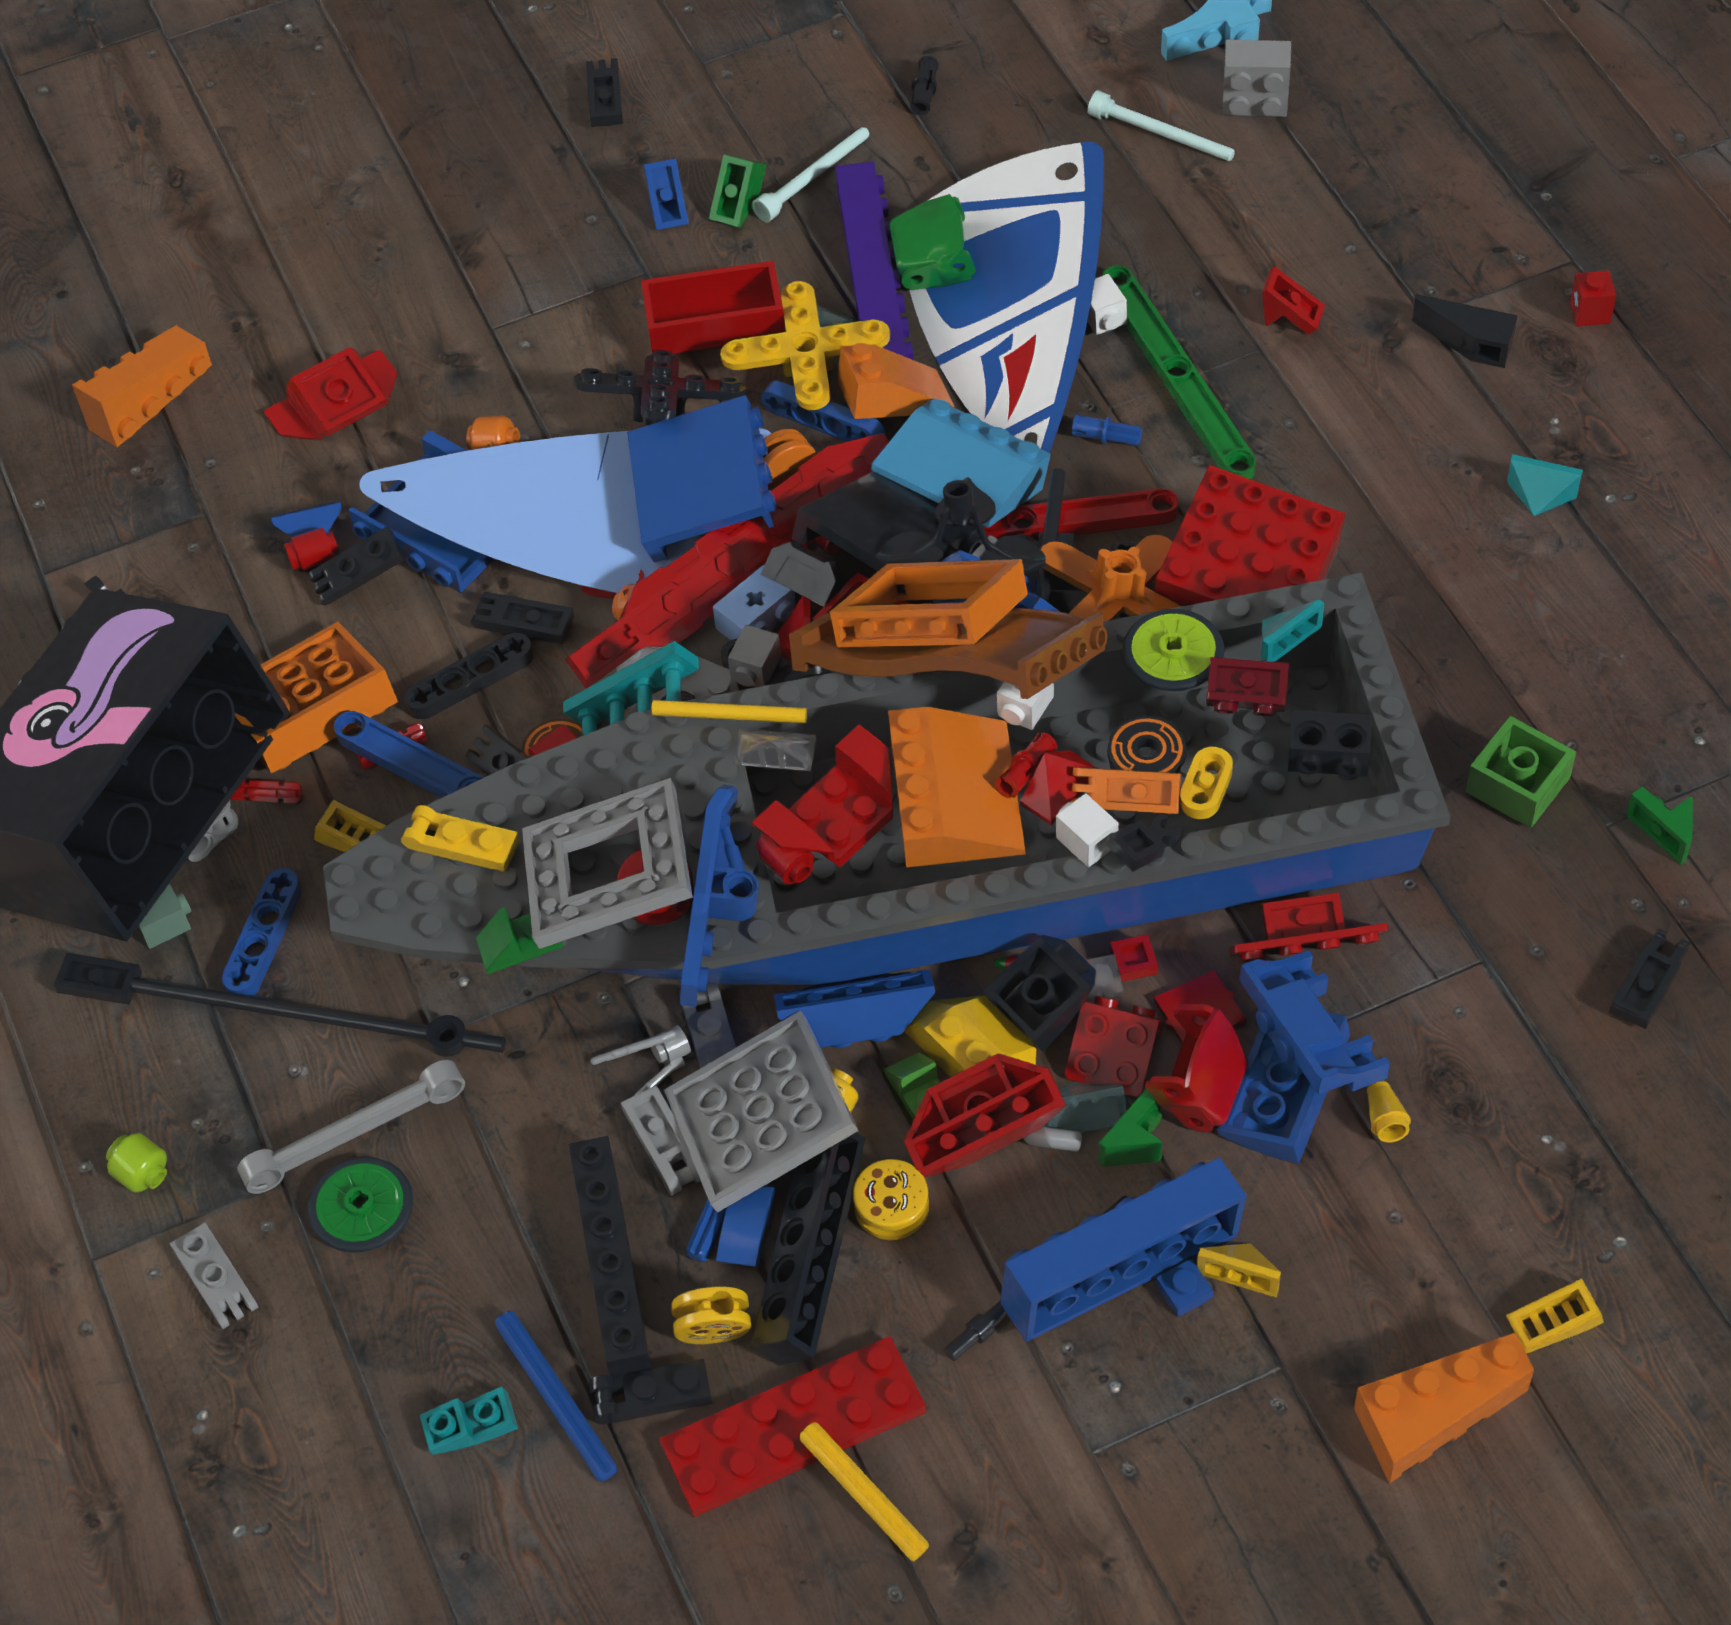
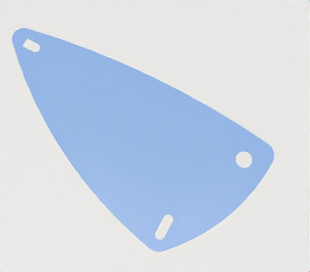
[359,428,771,593]

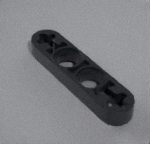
[404,633,533,719]

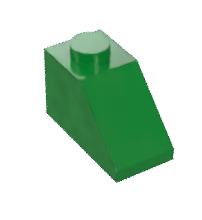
[709,154,767,227]

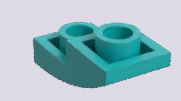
[420,1386,519,1455]

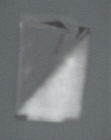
[733,729,816,771]

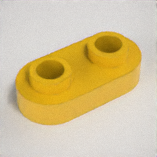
[1180,747,1233,819]

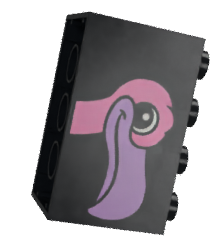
[0,588,291,942]

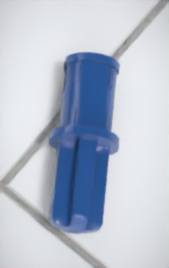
[1072,414,1142,446]

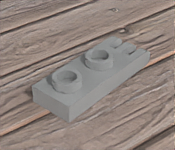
[169,1223,259,1329]

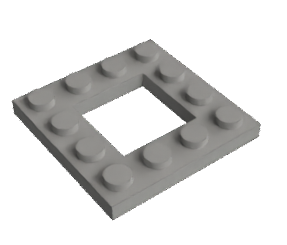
[522,778,692,949]

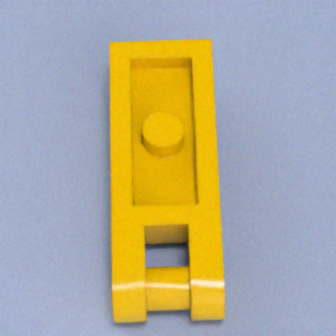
[401,805,520,872]

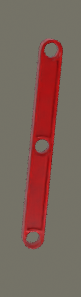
[984,488,1178,540]

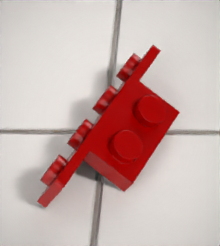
[1229,892,1389,962]

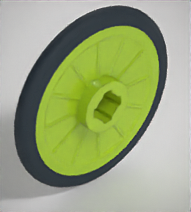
[1123,609,1224,691]

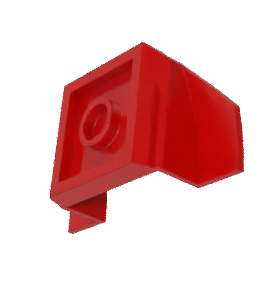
[263,347,397,440]
[751,724,893,867]

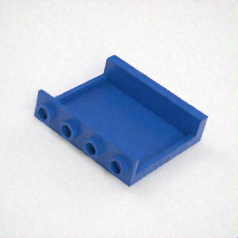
[627,395,777,563]
[348,430,495,593]

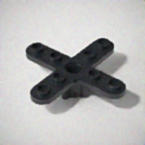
[574,350,747,425]

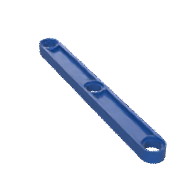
[334,711,484,798]

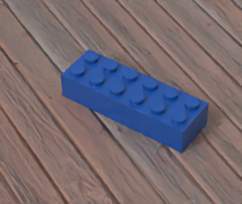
[1000,1157,1247,1342]

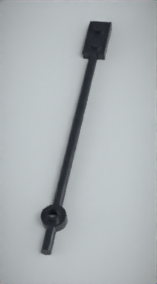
[54,953,506,1057]

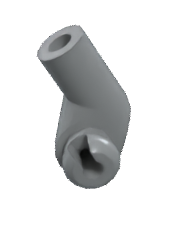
[1023,1125,1082,1152]

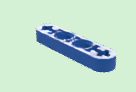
[760,381,886,442]
[222,868,302,996]

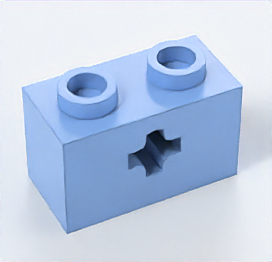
[713,565,796,640]

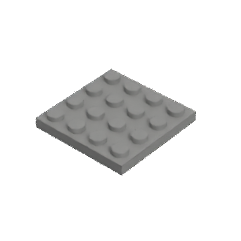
[664,1010,859,1213]

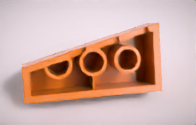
[72,325,212,448]

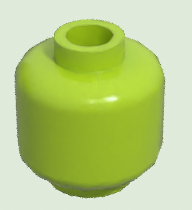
[106,1133,167,1193]

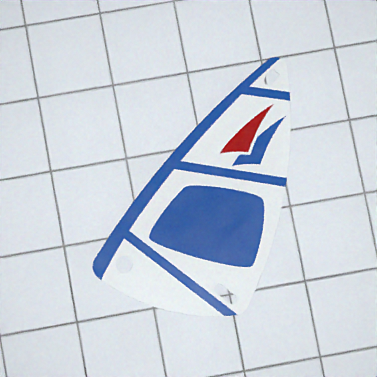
[909,142,1104,453]

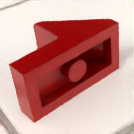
[1262,266,1325,335]

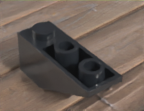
[1412,294,1518,368]

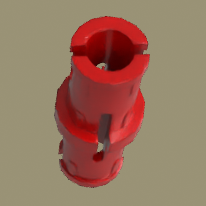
[995,732,1057,798]

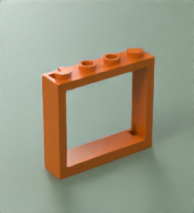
[830,559,1028,647]

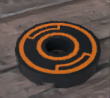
[1107,715,1187,773]

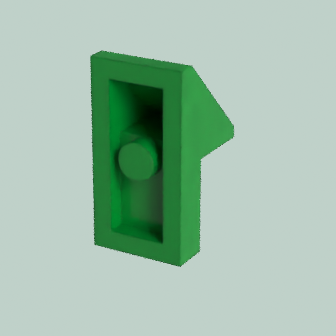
[1626,786,1693,865]
[476,907,564,974]
[1098,1089,1162,1167]

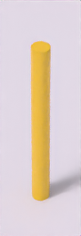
[652,700,807,723]

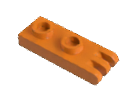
[1071,767,1181,814]

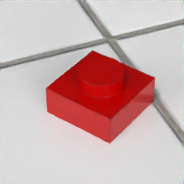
[1110,934,1158,982]

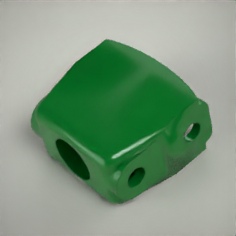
[890,194,976,290]

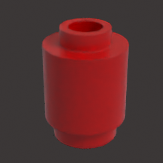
[284,527,339,571]
[756,834,814,884]

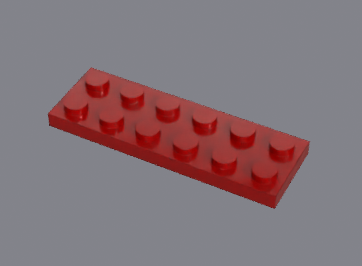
[659,1336,927,1517]

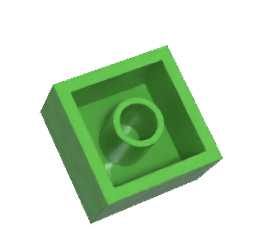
[1465,716,1576,828]

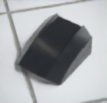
[761,541,845,607]
[983,935,1096,1052]

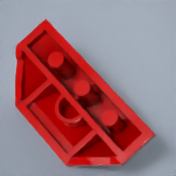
[904,1053,1067,1178]

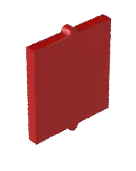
[1154,970,1246,1044]

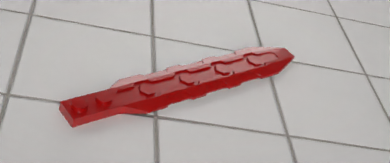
[565,433,889,689]

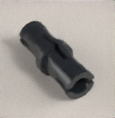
[910,56,939,115]

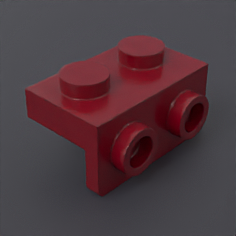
[1206,657,1289,717]

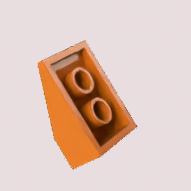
[837,343,955,419]

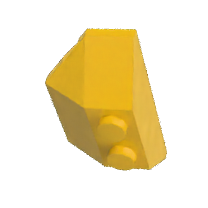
[904,995,1037,1077]

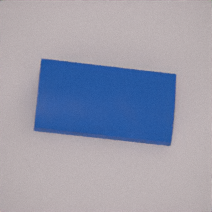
[1218,1012,1351,1164]

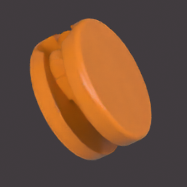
[763,429,817,490]

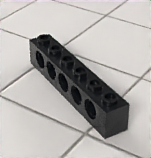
[750,1132,866,1366]
[568,1136,652,1377]

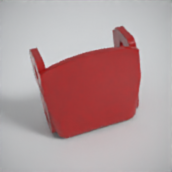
[1145,1004,1248,1133]

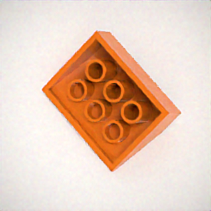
[235,622,398,774]
[888,707,1025,868]

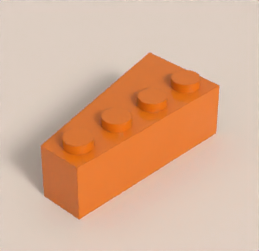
[1354,1332,1534,1484]

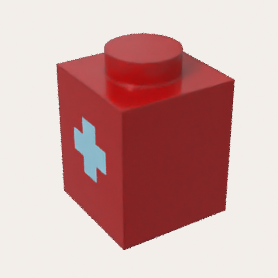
[1570,270,1616,327]

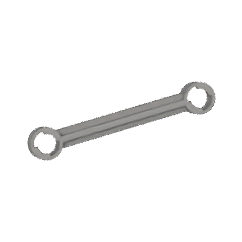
[237,1060,465,1194]

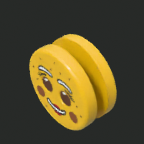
[853,1159,929,1240]
[671,1286,751,1344]

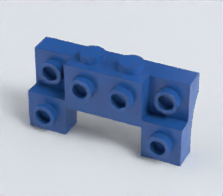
[1239,950,1390,1095]

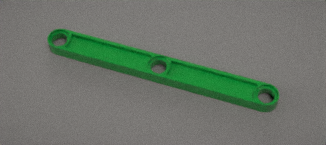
[1102,265,1256,480]

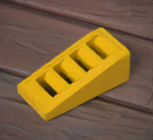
[314,800,386,852]
[1506,1278,1604,1354]

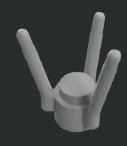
[590,1025,691,1095]

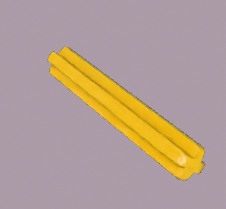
[800,1422,929,1561]

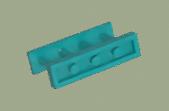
[563,641,699,736]

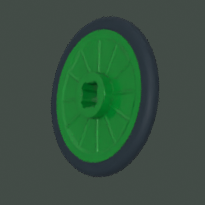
[308,1157,413,1253]

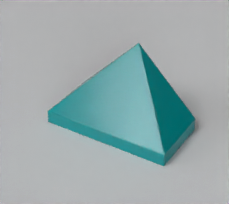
[1507,454,1583,516]
[1261,599,1324,662]

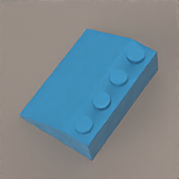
[871,398,1051,528]

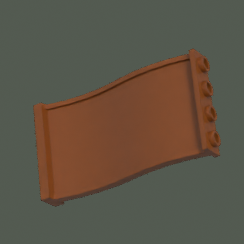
[789,604,1107,699]

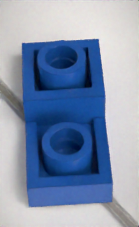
[716,1186,776,1268]

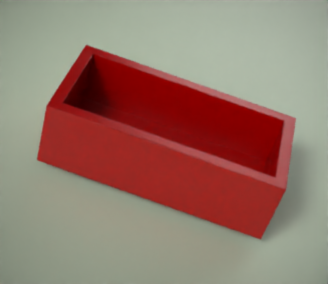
[641,260,786,354]

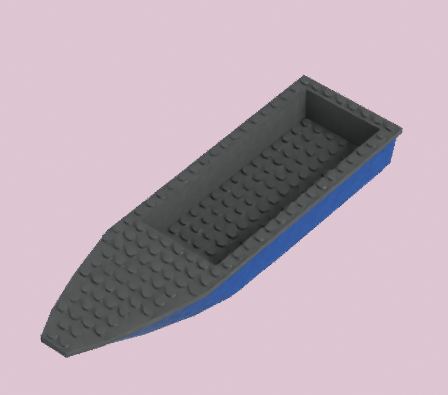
[323,573,1450,985]

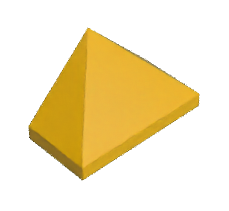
[1197,1243,1281,1298]

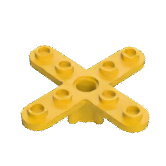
[720,281,890,410]

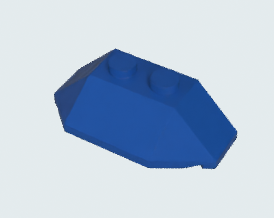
[774,970,935,1048]

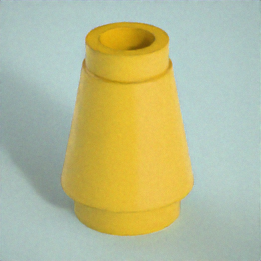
[1367,1081,1411,1143]

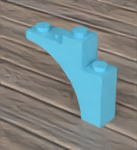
[1161,0,1272,61]

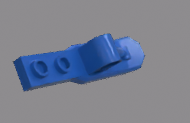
[680,784,759,1007]

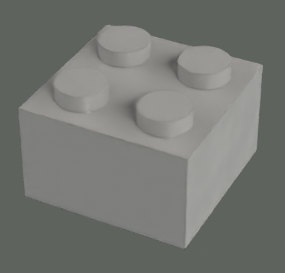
[1222,40,1291,117]

